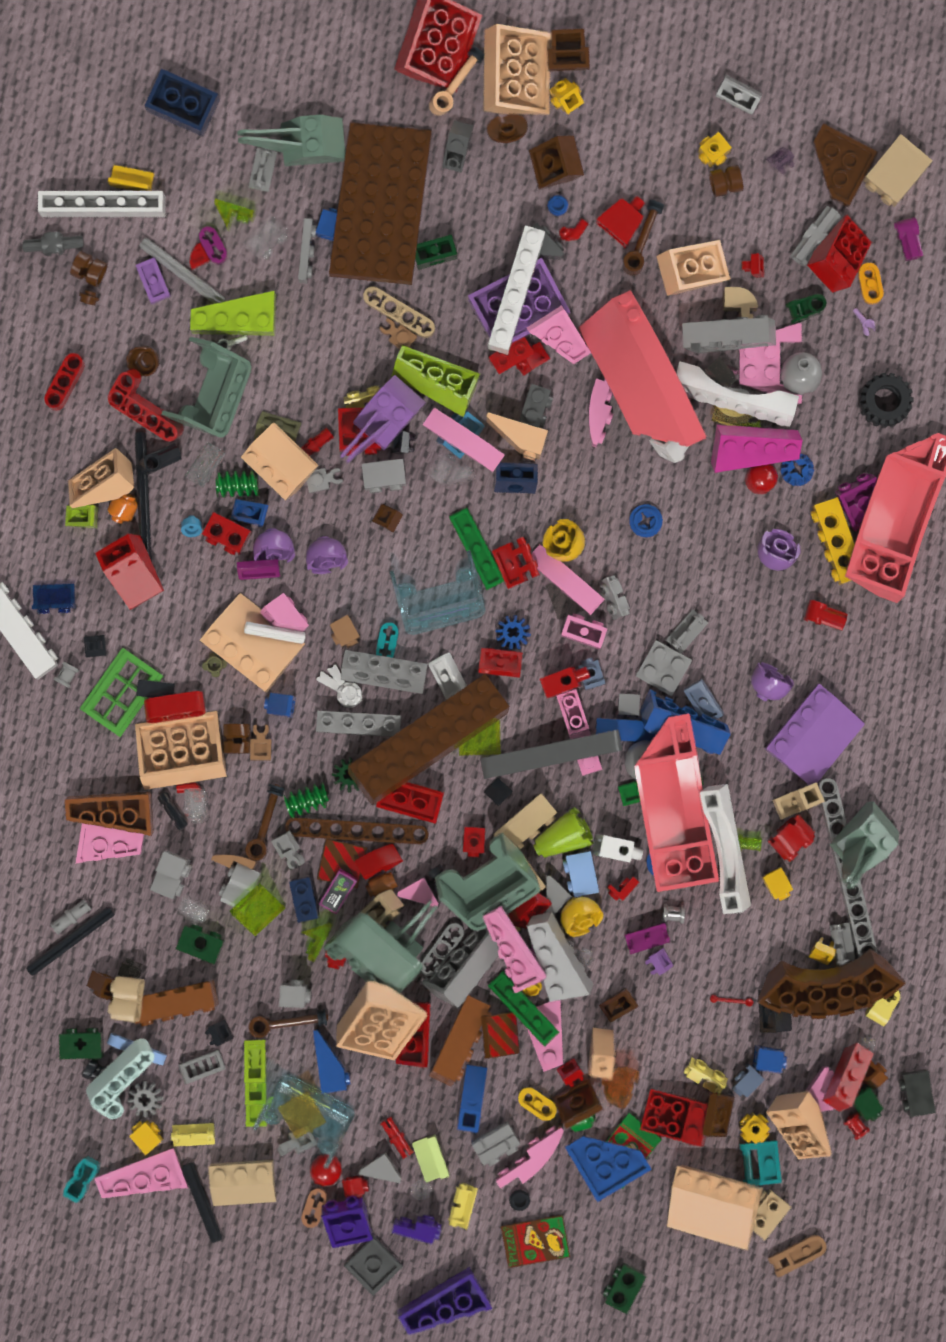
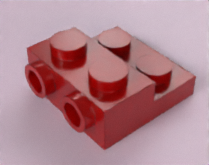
[338,407,381,456]

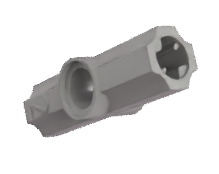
[790,206,841,266]

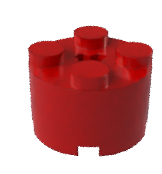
[767,813,815,862]

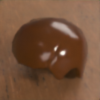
[126,346,160,377]

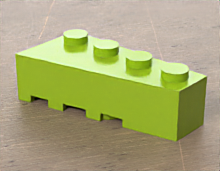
[190,291,276,336]
[392,345,480,417]

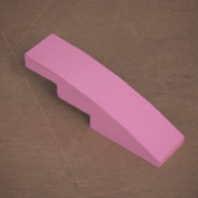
[422,408,505,472]
[531,545,605,615]

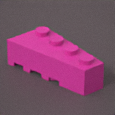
[711,425,803,473]

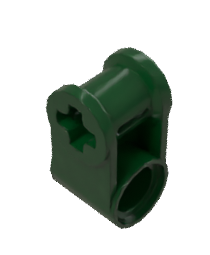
[785,294,827,325]

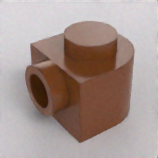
[863,1061,888,1089]

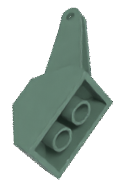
[237,115,346,166]
[829,801,899,889]
[352,901,438,982]

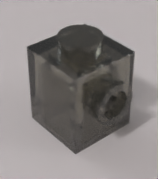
[704,354,740,388]

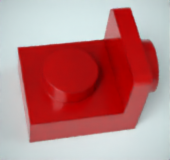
[516,341,550,376]
[607,877,639,901]

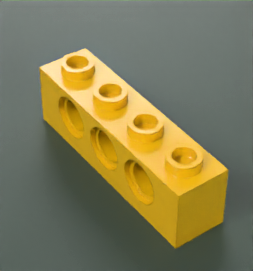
[810,497,854,585]

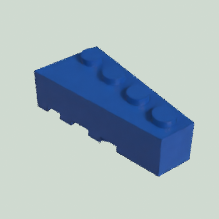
[640,689,731,755]

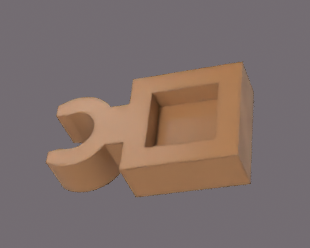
[379,318,418,350]
[250,725,271,761]

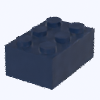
[144,68,220,137]

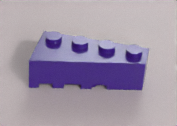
[397,1267,492,1335]

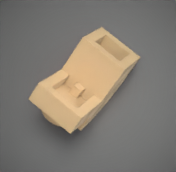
[723,287,758,319]
[772,782,825,820]

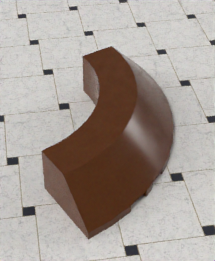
[757,949,906,1019]

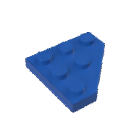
[565,1136,652,1202]

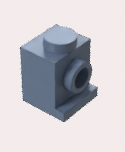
[578,657,605,690]
[732,1063,765,1098]

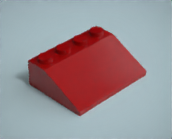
[394,0,482,92]

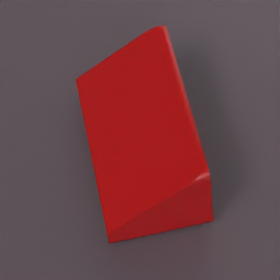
[507,893,552,929]

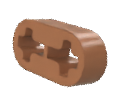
[301,1188,327,1228]

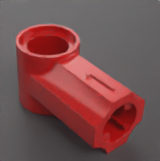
[803,600,848,631]

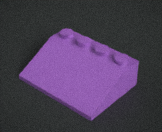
[468,258,571,343]
[764,684,865,785]

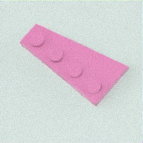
[483,906,547,993]
[94,1147,189,1198]

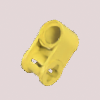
[865,991,900,1026]

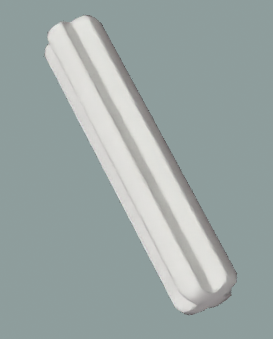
[244,622,305,644]

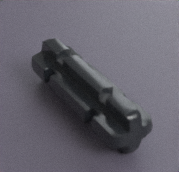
[157,792,188,830]

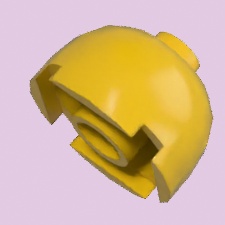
[543,519,585,562]
[561,897,604,937]

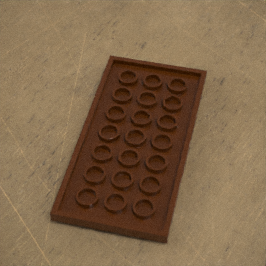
[329,122,432,285]

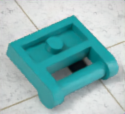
[739,1140,782,1186]

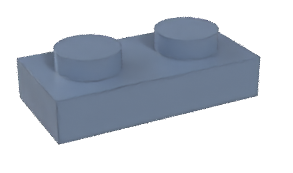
[684,679,724,720]

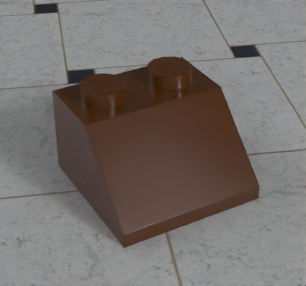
[529,136,584,190]

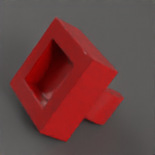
[742,253,764,278]
[556,1058,584,1087]

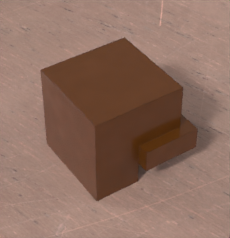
[547,29,590,71]

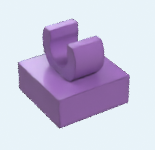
[645,948,673,975]

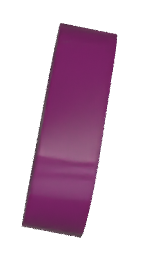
[199,227,227,265]

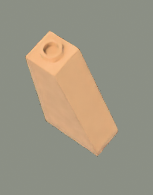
[588,1028,614,1079]

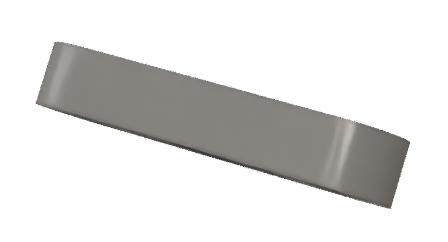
[421,923,464,976]

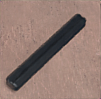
[182,1162,222,1243]

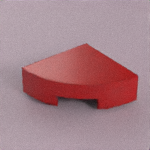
[189,242,210,270]

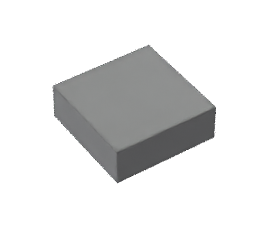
[618,694,640,716]

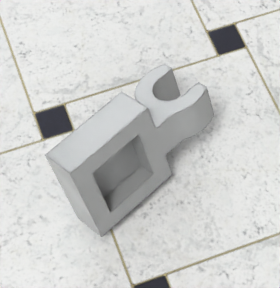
[277,1125,317,1156]

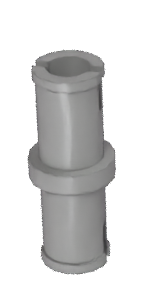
[50,899,92,935]

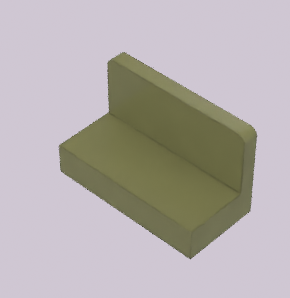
[254,411,302,443]

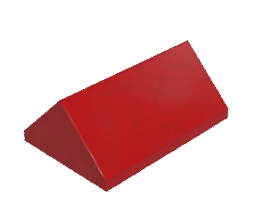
[376,782,444,824]
[396,1001,431,1068]

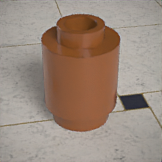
[366,872,398,898]

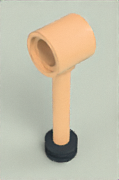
[429,46,485,116]

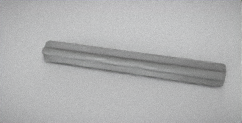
[140,238,225,304]

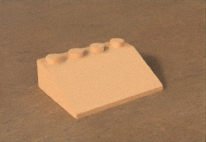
[484,24,550,114]
[200,593,305,692]
[135,711,227,790]
[336,981,427,1061]
[667,1165,763,1250]

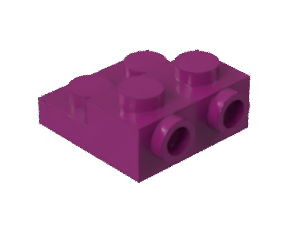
[834,473,877,532]

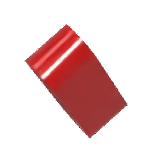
[44,353,85,411]
[144,691,206,723]

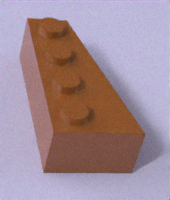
[65,791,154,836]
[135,980,219,1026]
[429,995,491,1087]

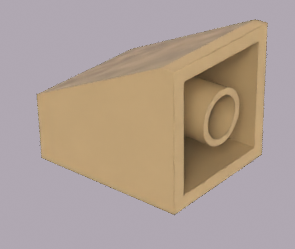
[863,134,933,207]

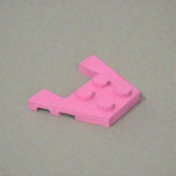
[739,323,802,404]

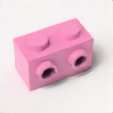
[561,613,607,650]

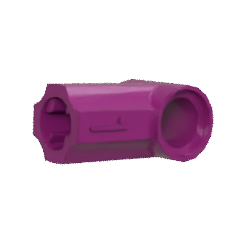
[894,217,924,261]

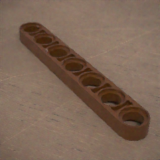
[285,818,429,844]

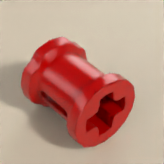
[843,1112,870,1140]

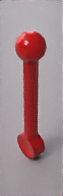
[710,995,753,1007]

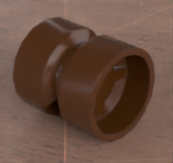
[709,165,744,198]
[70,251,108,287]
[223,724,250,754]

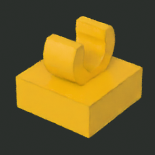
[809,937,836,965]

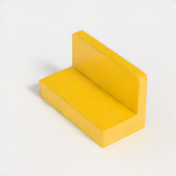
[108,165,155,191]

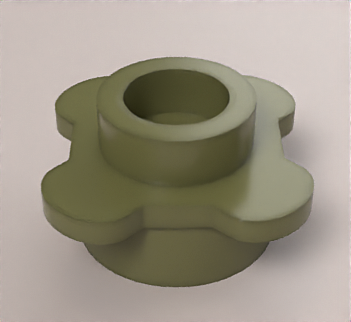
[202,653,227,678]

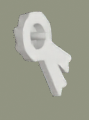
[316,665,362,708]

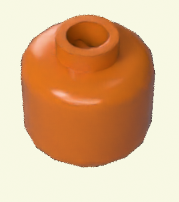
[108,493,138,524]

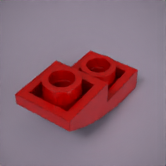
[354,844,403,880]

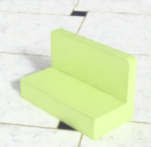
[412,1134,449,1182]

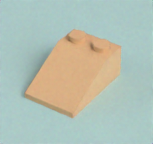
[656,240,730,296]
[487,412,548,461]
[68,448,134,508]

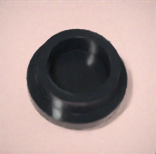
[509,1190,530,1211]

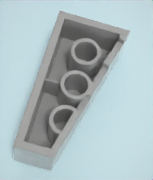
[682,315,776,353]
[527,912,594,1002]
[421,927,499,1008]

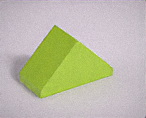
[65,505,99,528]

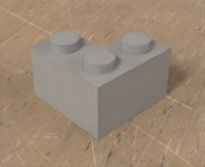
[150,851,193,899]

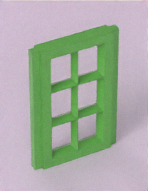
[80,648,163,737]

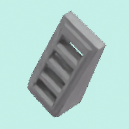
[178,1049,226,1085]

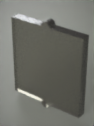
[546,575,585,620]

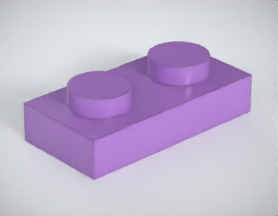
[136,257,171,304]

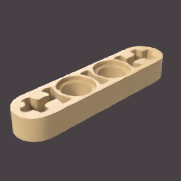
[363,287,435,338]

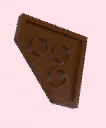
[813,123,878,208]

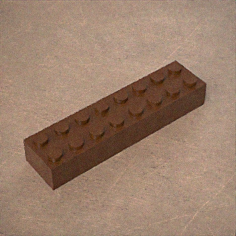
[348,674,510,806]

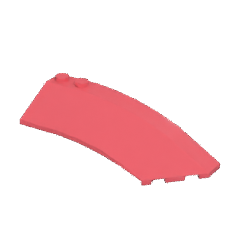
[578,290,706,447]
[845,433,946,603]
[635,714,719,892]

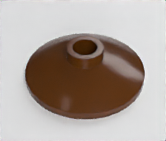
[487,114,528,143]

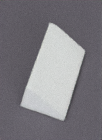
[428,652,467,700]

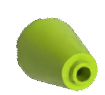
[533,807,594,858]

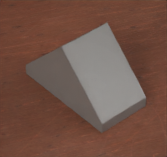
[546,875,571,915]
[359,1152,401,1183]

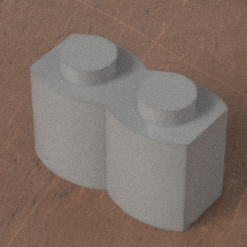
[219,863,261,911]

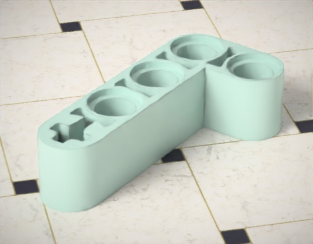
[86,1039,154,1119]

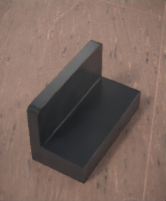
[758,990,792,1033]

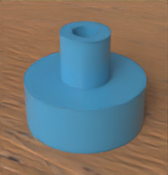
[181,515,202,537]

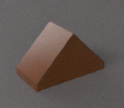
[599,987,639,1023]

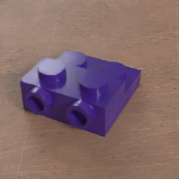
[321,1196,373,1248]
[392,1214,442,1244]

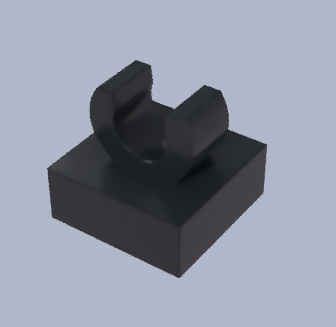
[391,431,416,454]
[84,635,107,658]
[205,1019,233,1047]

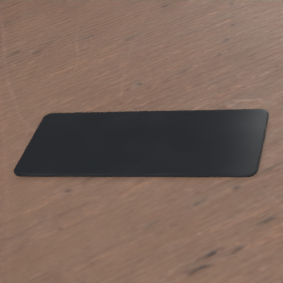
[136,680,175,698]

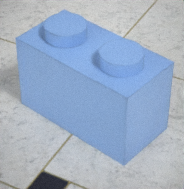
[563,851,599,897]

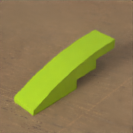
[244,1040,267,1127]

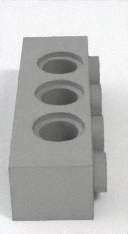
[341,650,428,694]
[316,711,402,737]

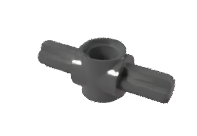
[22,232,84,256]

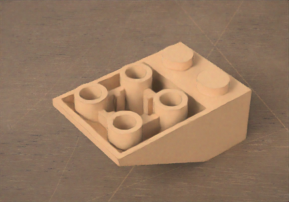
[766,1091,832,1159]

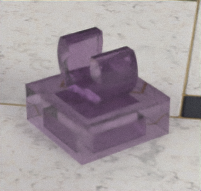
[766,147,794,174]

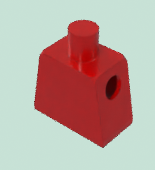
[596,196,645,248]
[539,666,591,698]

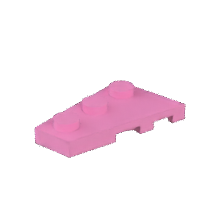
[527,305,591,364]
[75,823,144,864]
[528,1000,563,1072]

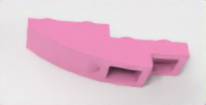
[588,378,614,447]
[557,689,602,776]
[496,1125,564,1188]

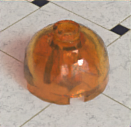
[601,1066,640,1110]

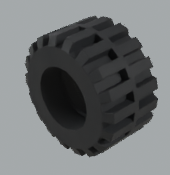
[858,373,914,428]

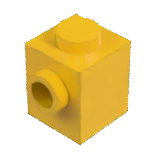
[761,867,793,901]
[129,1120,163,1155]

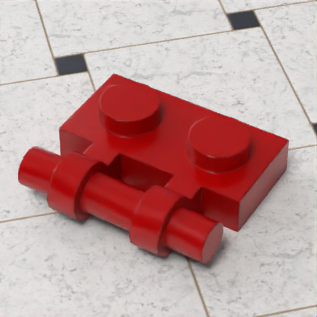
[492,537,540,589]

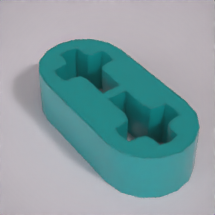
[376,623,399,658]

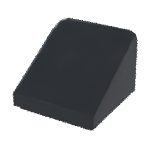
[484,778,513,807]

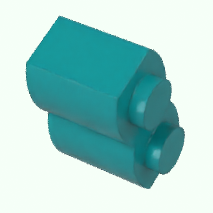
[63,1156,101,1203]

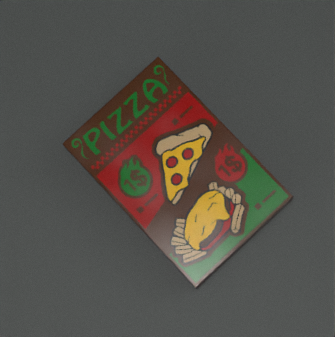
[501,1214,570,1268]

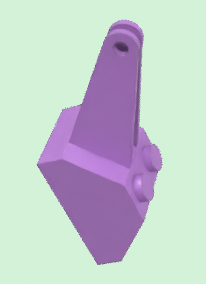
[340,375,426,463]

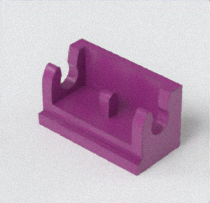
[624,922,670,955]

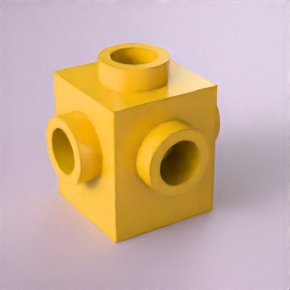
[549,78,584,115]
[698,132,732,168]
[739,1112,770,1144]

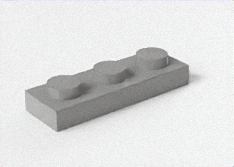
[298,218,317,284]

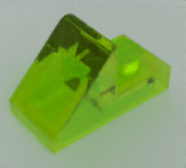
[214,198,256,232]
[301,922,333,962]

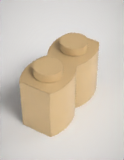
[108,976,145,1022]

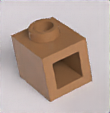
[330,615,361,649]

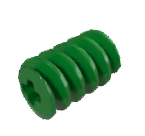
[216,470,259,498]
[283,782,329,818]

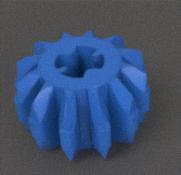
[495,615,531,650]

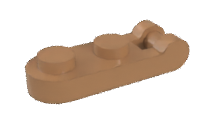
[768,1235,826,1277]

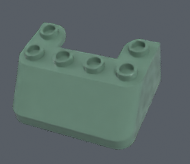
[435,833,540,931]
[323,912,423,994]

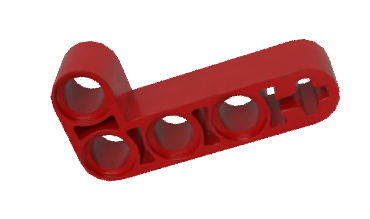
[108,369,184,441]

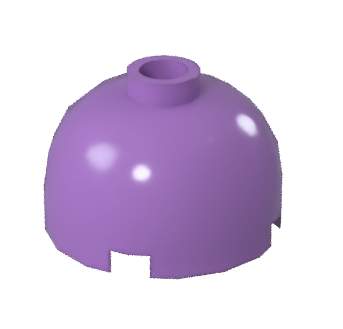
[253,528,295,563]
[757,529,800,571]
[306,536,348,574]
[751,662,794,701]

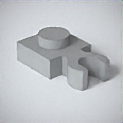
[307,468,343,493]
[271,831,305,870]

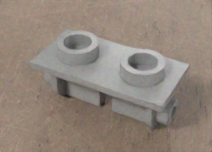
[248,148,277,192]
[599,575,630,620]
[666,610,708,654]
[830,922,856,967]

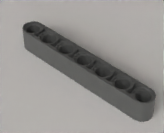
[480,730,623,779]

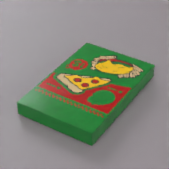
[606,1112,662,1189]

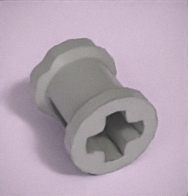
[53,661,79,688]
[662,904,685,924]

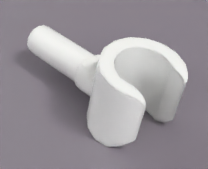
[218,335,248,351]

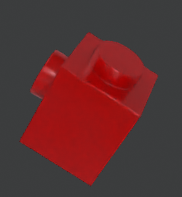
[463,827,485,857]

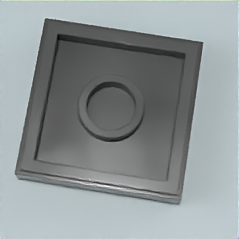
[344,1236,403,1296]

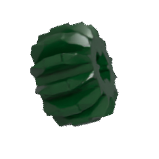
[332,757,360,793]

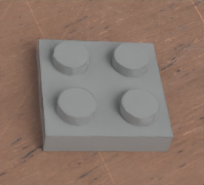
[636,640,692,696]

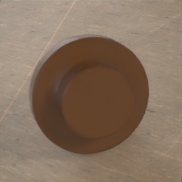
[79,289,100,306]

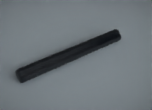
[26,907,115,976]

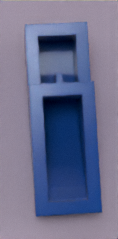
[595,718,658,742]

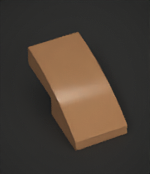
[211,855,257,869]

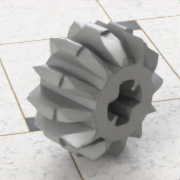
[127,1081,164,1117]

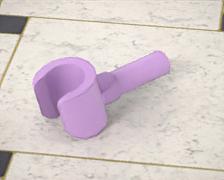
[853,308,876,336]

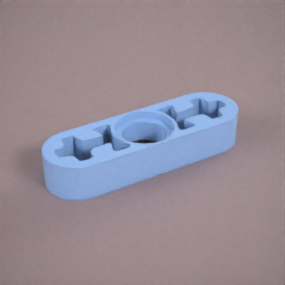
[107,1033,167,1065]

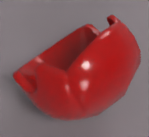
[745,464,778,494]
[310,1154,342,1187]

